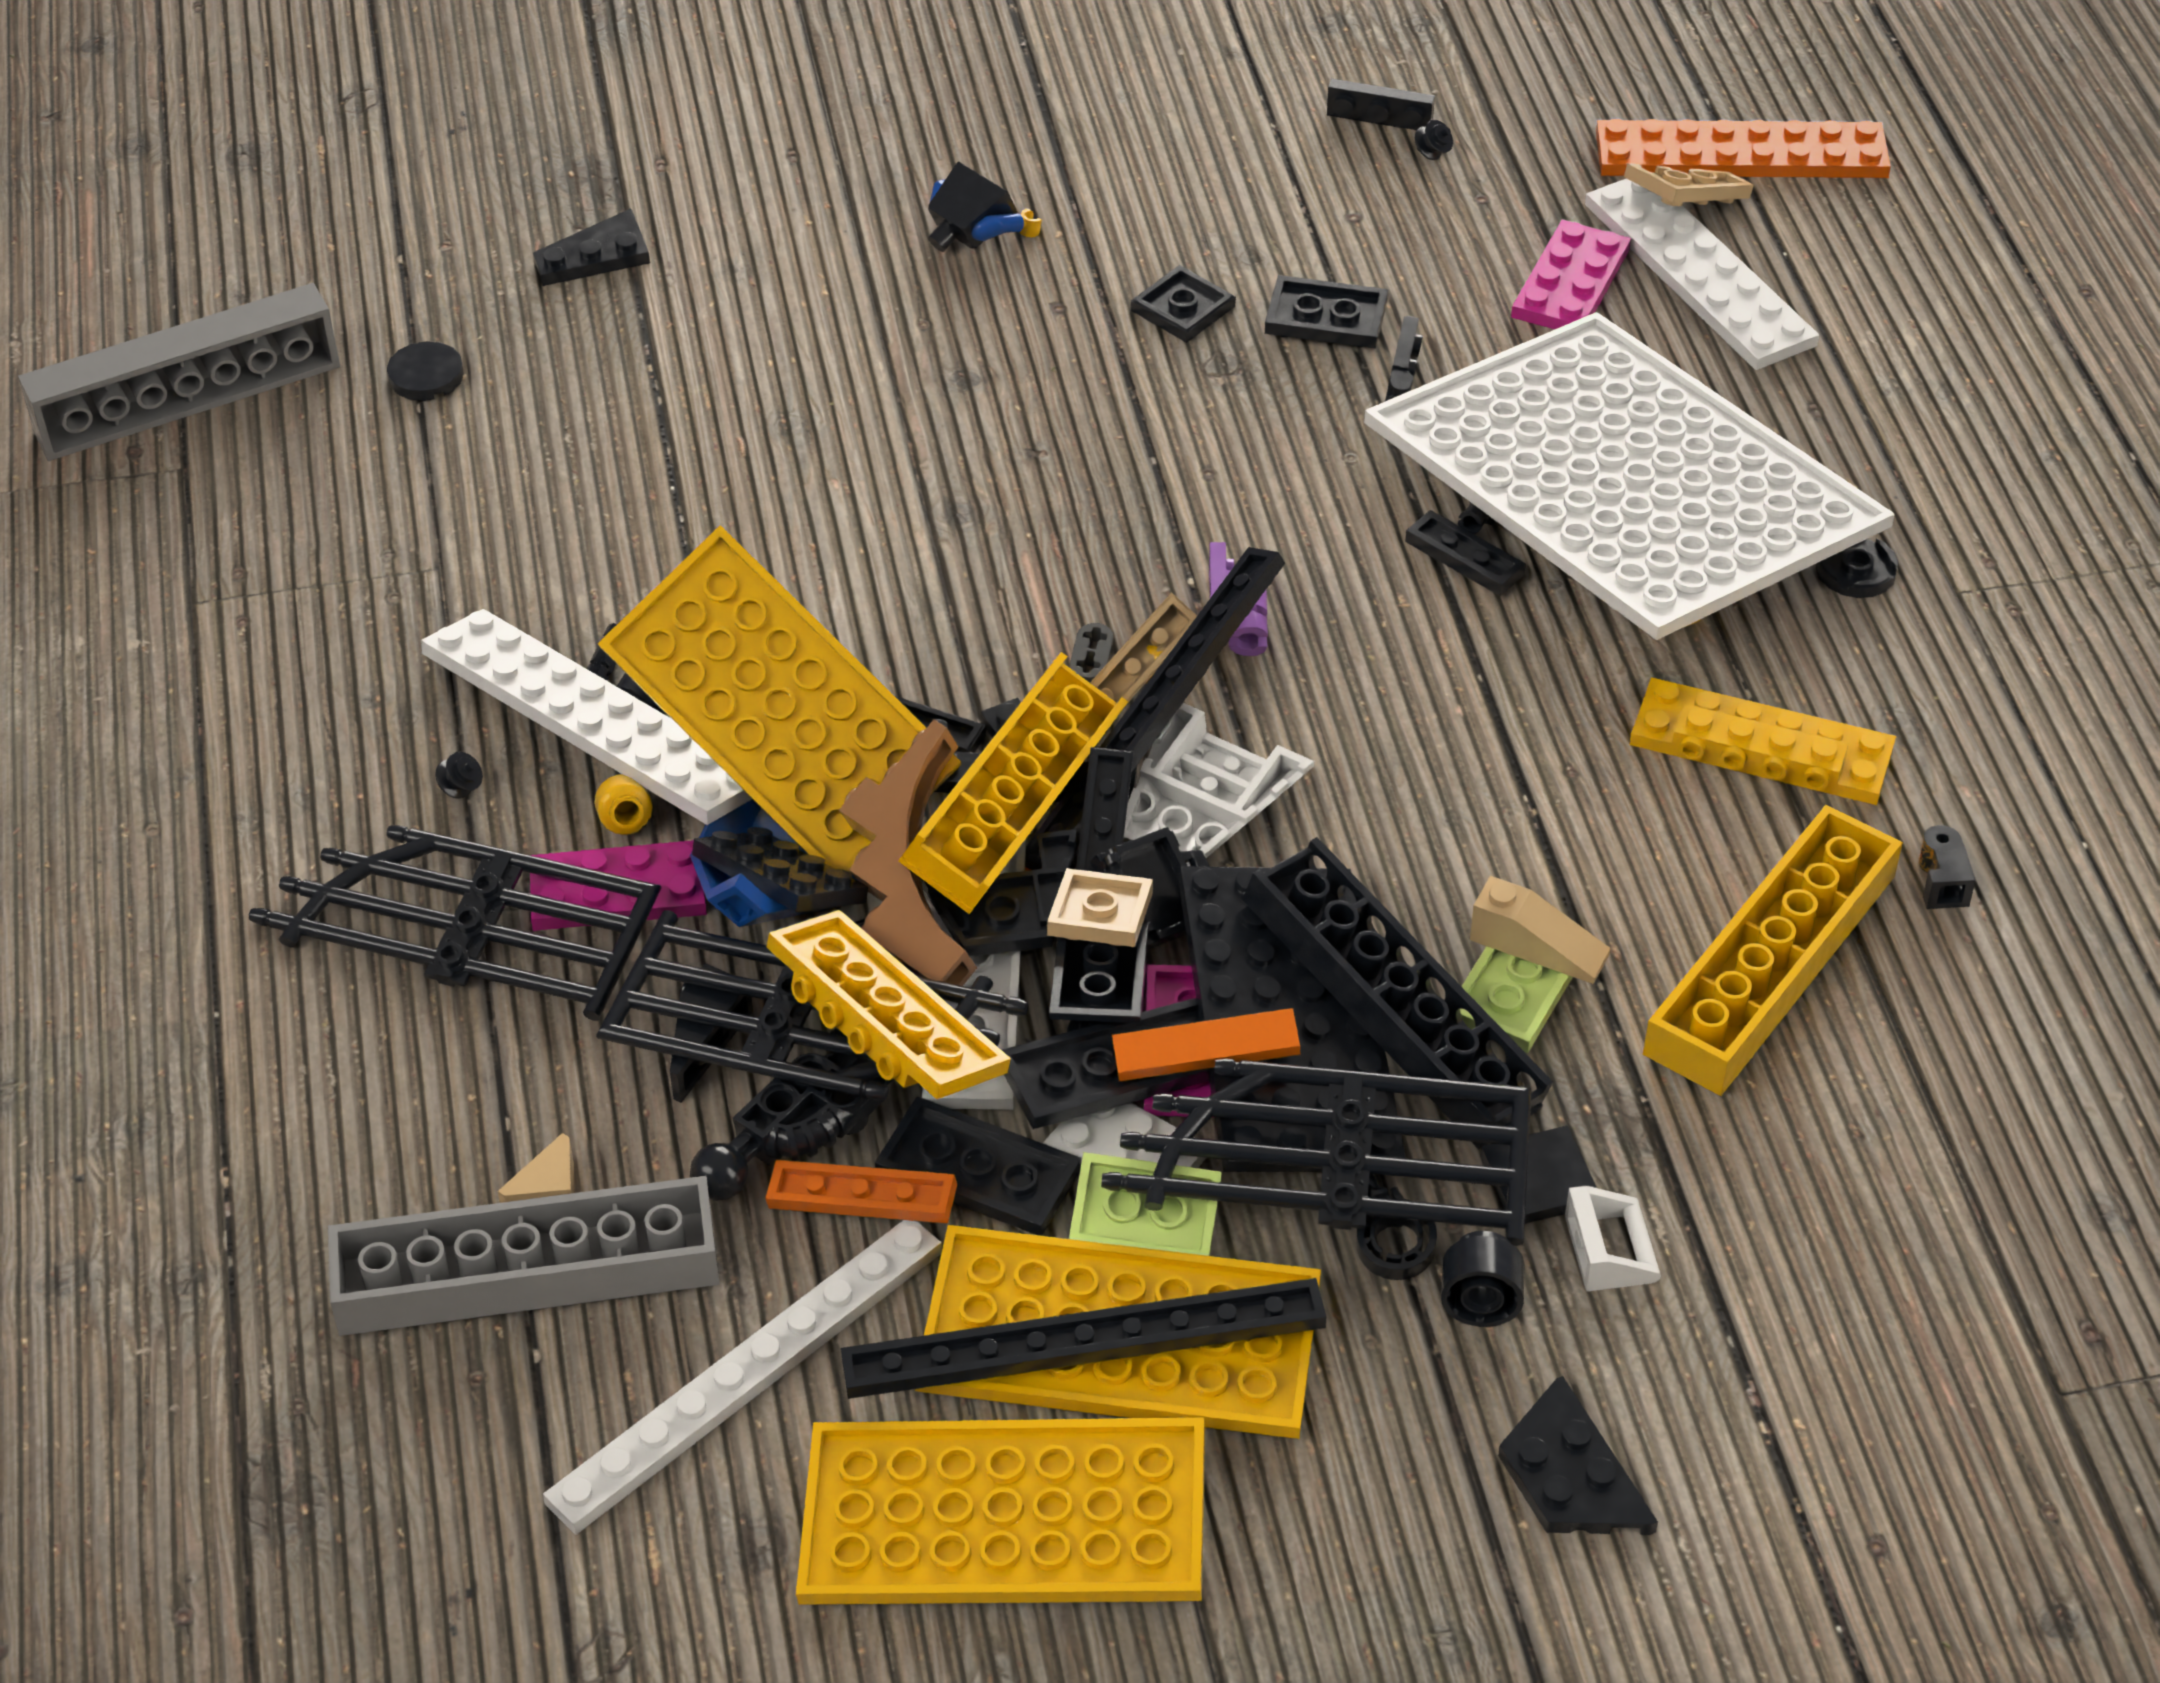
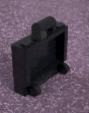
[1090,827,1210,950]

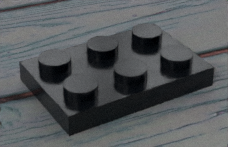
[1264,275,1388,349]

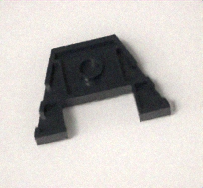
[921,829,1077,957]

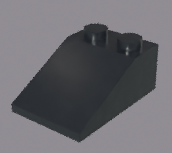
[1049,924,1148,1023]

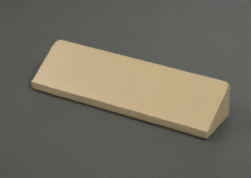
[1090,592,1197,703]

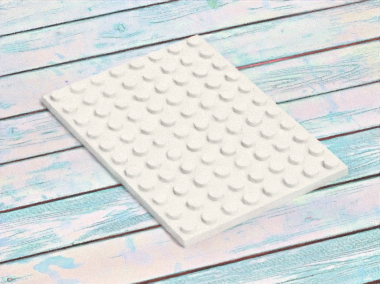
[1364,312,1895,640]

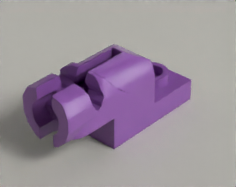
[1209,542,1268,656]

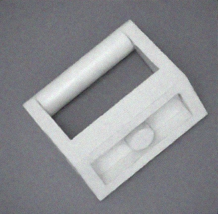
[1565,1186,1661,1292]

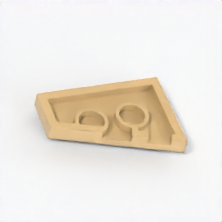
[1624,163,1753,206]

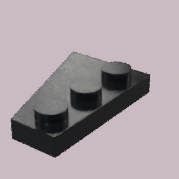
[533,208,650,286]

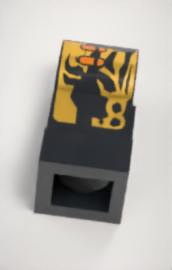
[1919,825,1976,909]

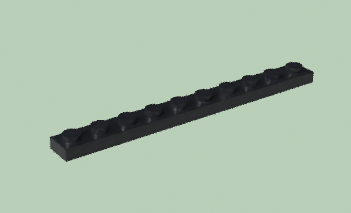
[1025,547,1285,870]
[841,1278,1327,1399]

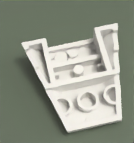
[1124,703,1314,866]

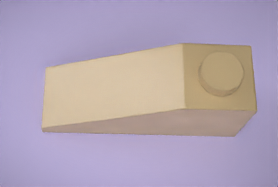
[1470,876,1610,984]

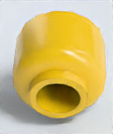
[594,774,653,835]

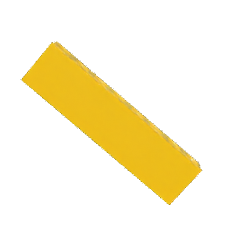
[898,652,1128,914]

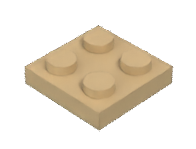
[1047,868,1153,947]

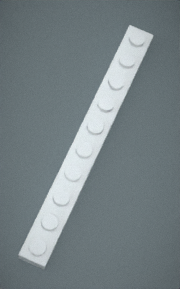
[543,1220,942,1535]

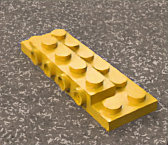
[1629,677,1896,805]
[766,910,1011,1099]

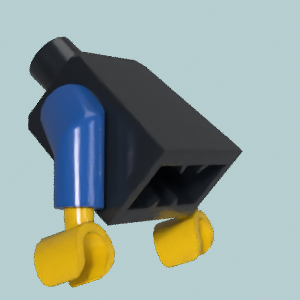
[928,161,1042,252]

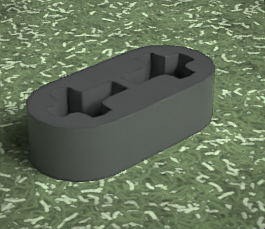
[1070,623,1113,683]

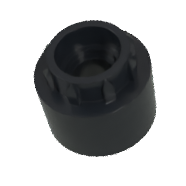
[1441,1231,1525,1327]

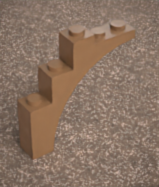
[839,719,977,986]

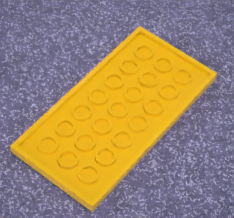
[597,525,962,873]
[915,1225,1321,1439]
[796,1417,1205,1605]

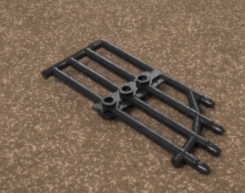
[249,825,661,1021]
[596,910,1028,1100]
[1101,1058,1531,1246]

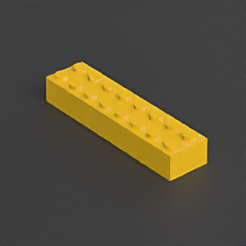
[1643,805,1903,1096]

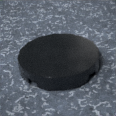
[387,341,464,401]
[1816,538,1898,598]

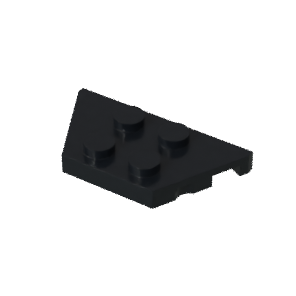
[1498,1376,1658,1535]

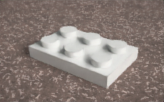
[1043,1103,1206,1168]

